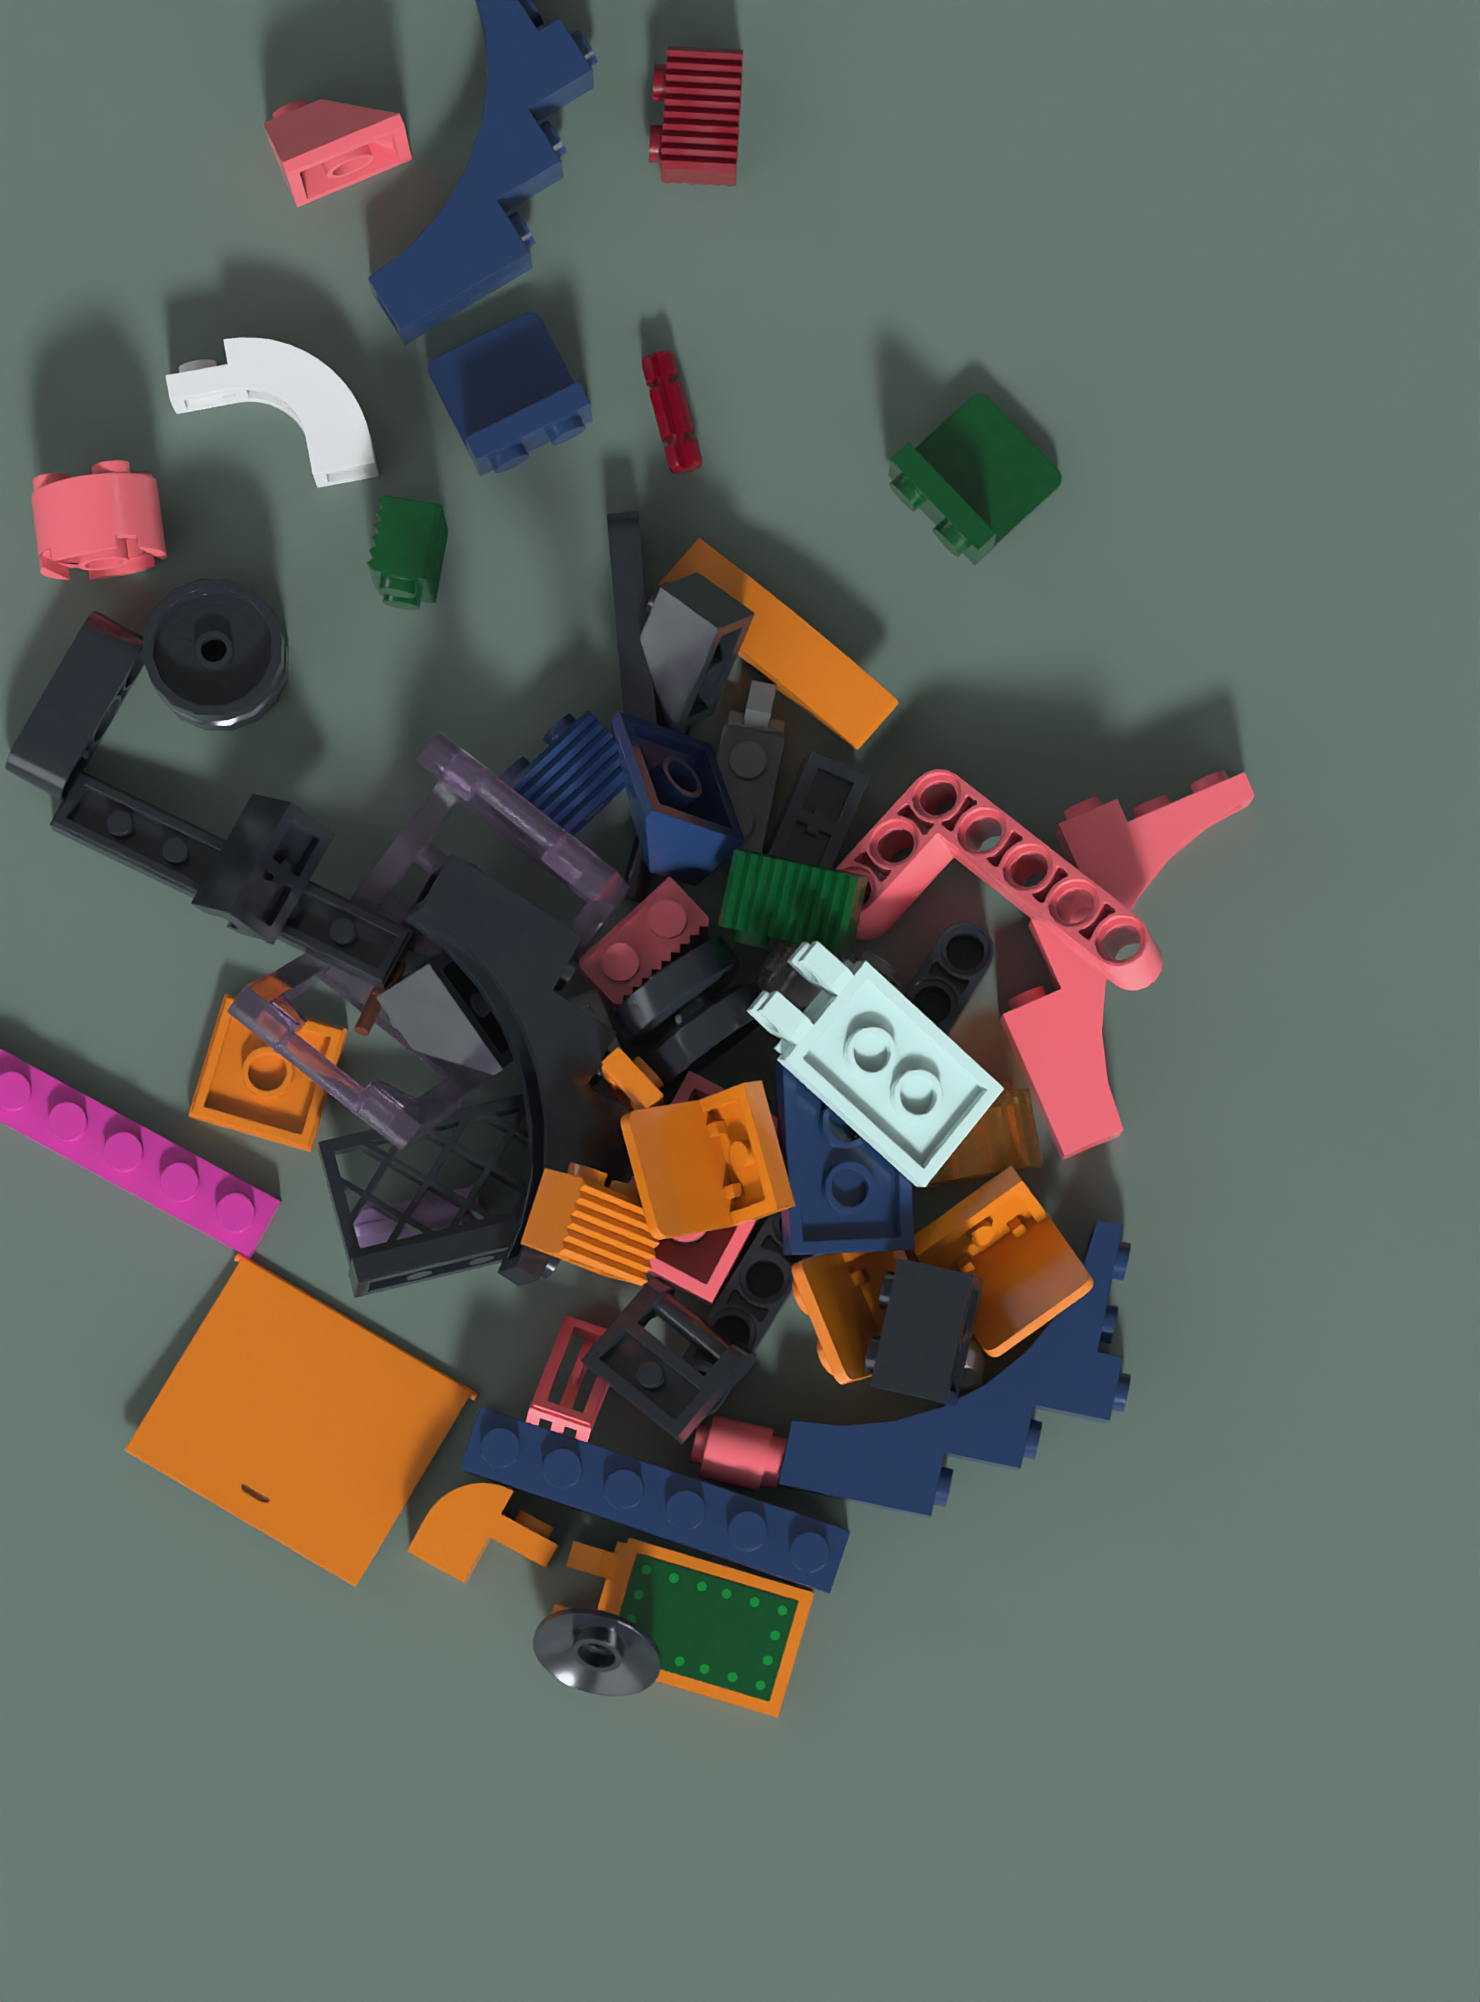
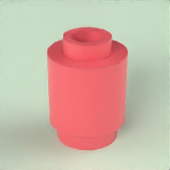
[690,1414,788,1492]

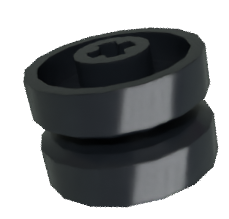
[143,579,289,731]
[609,936,762,1092]

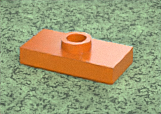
[601,1047,664,1112]

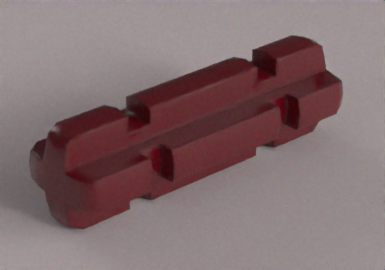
[641,350,702,474]

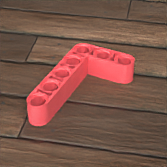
[836,769,1163,991]

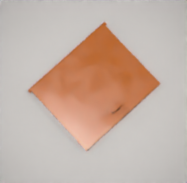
[125,1252,479,1588]

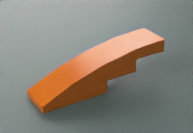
[658,538,899,751]

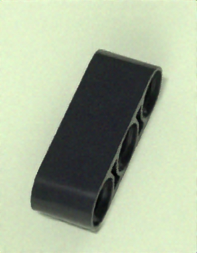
[5,611,145,800]

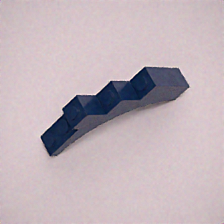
[368,0,598,345]
[778,1220,1131,1518]

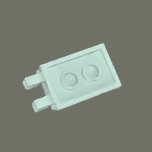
[746,941,1004,1187]

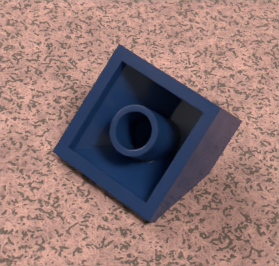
[611,711,745,887]

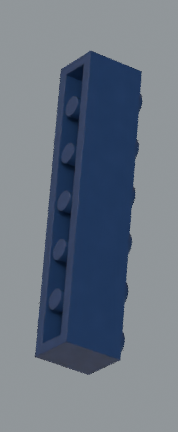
[460,1407,851,1595]

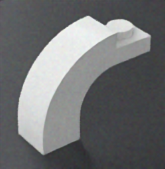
[165,337,379,488]

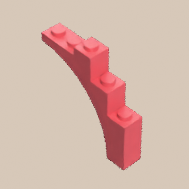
[1000,770,1255,1161]

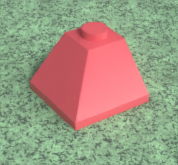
[263,99,412,207]

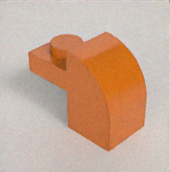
[407,1483,560,1584]

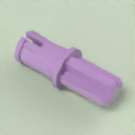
[354,1184,479,1247]

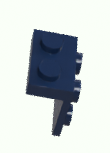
[428,312,593,476]

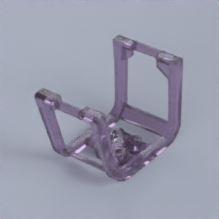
[227,732,630,1152]

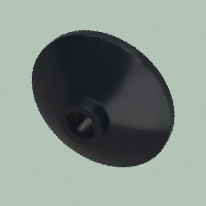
[533,1608,662,1696]

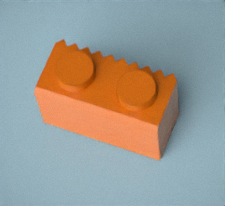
[520,1163,660,1286]

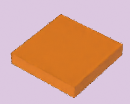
[188,994,349,1153]

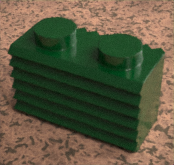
[367,495,449,610]
[718,849,868,955]

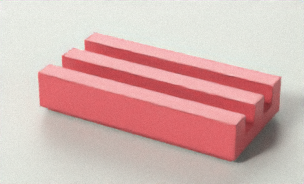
[526,1315,609,1442]

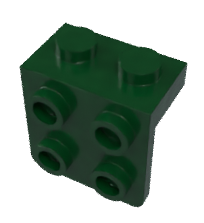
[888,394,1062,566]

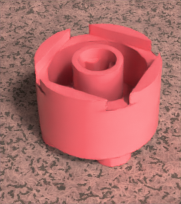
[31,460,167,580]

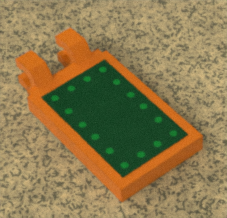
[552,1538,814,1718]

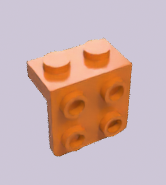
[621,1080,796,1240]
[913,1165,1094,1357]
[791,1250,920,1385]

